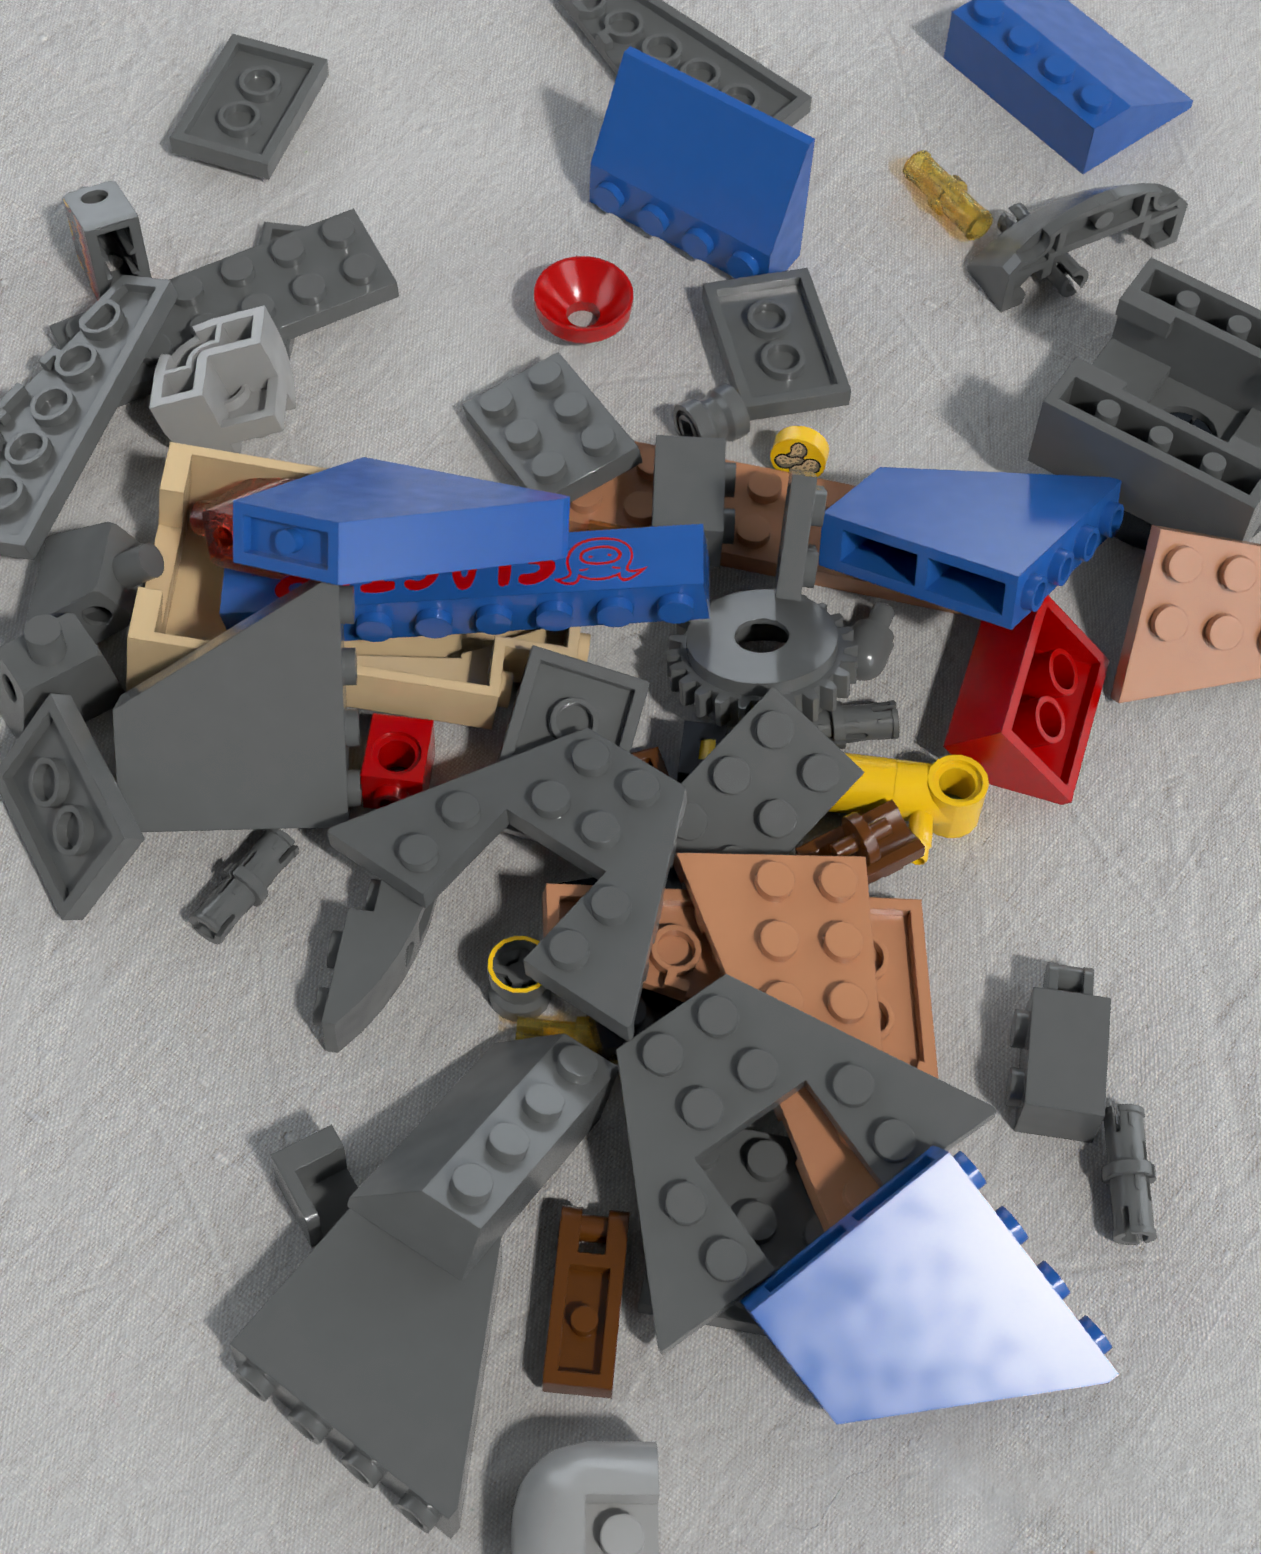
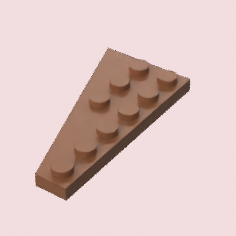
[1110,525,1261,703]
[673,853,883,1232]
[542,883,939,1079]

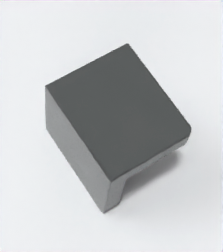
[271,1124,358,1248]

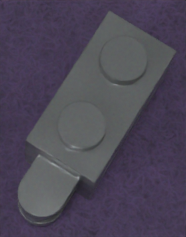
[651,435,736,567]
[1005,962,1111,1143]

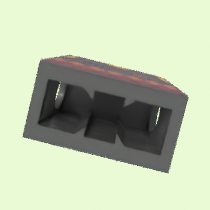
[63,181,152,301]

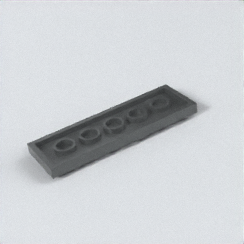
[49,208,399,408]

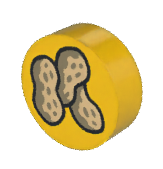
[770,426,830,477]

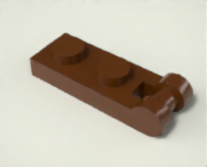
[542,1205,630,1399]

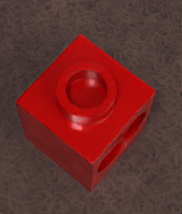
[360,713,435,809]

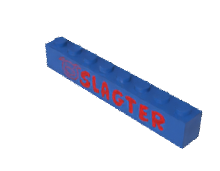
[219,524,710,642]

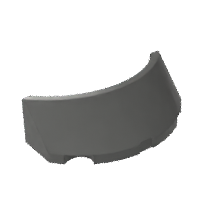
[967,183,1188,312]

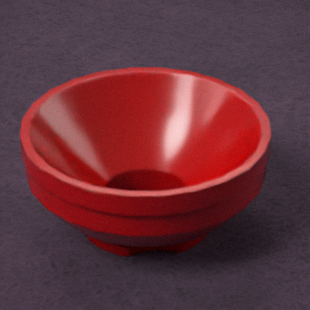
[534,256,634,344]

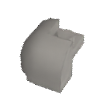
[149,305,296,453]
[511,1441,660,1554]

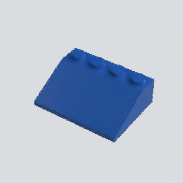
[943,0,1193,174]
[589,46,815,279]

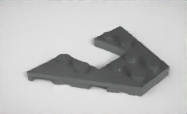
[327,728,687,1042]
[616,974,997,1356]

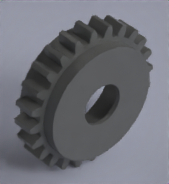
[666,589,858,727]

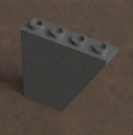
[112,579,362,832]
[230,1208,502,1539]

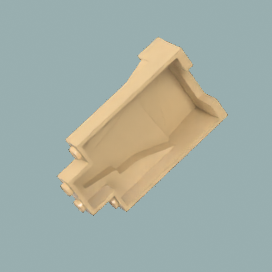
[126,442,591,729]

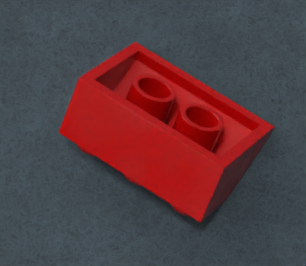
[943,595,1110,805]

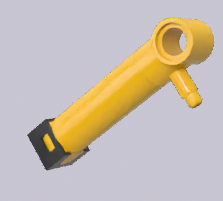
[677,720,989,865]

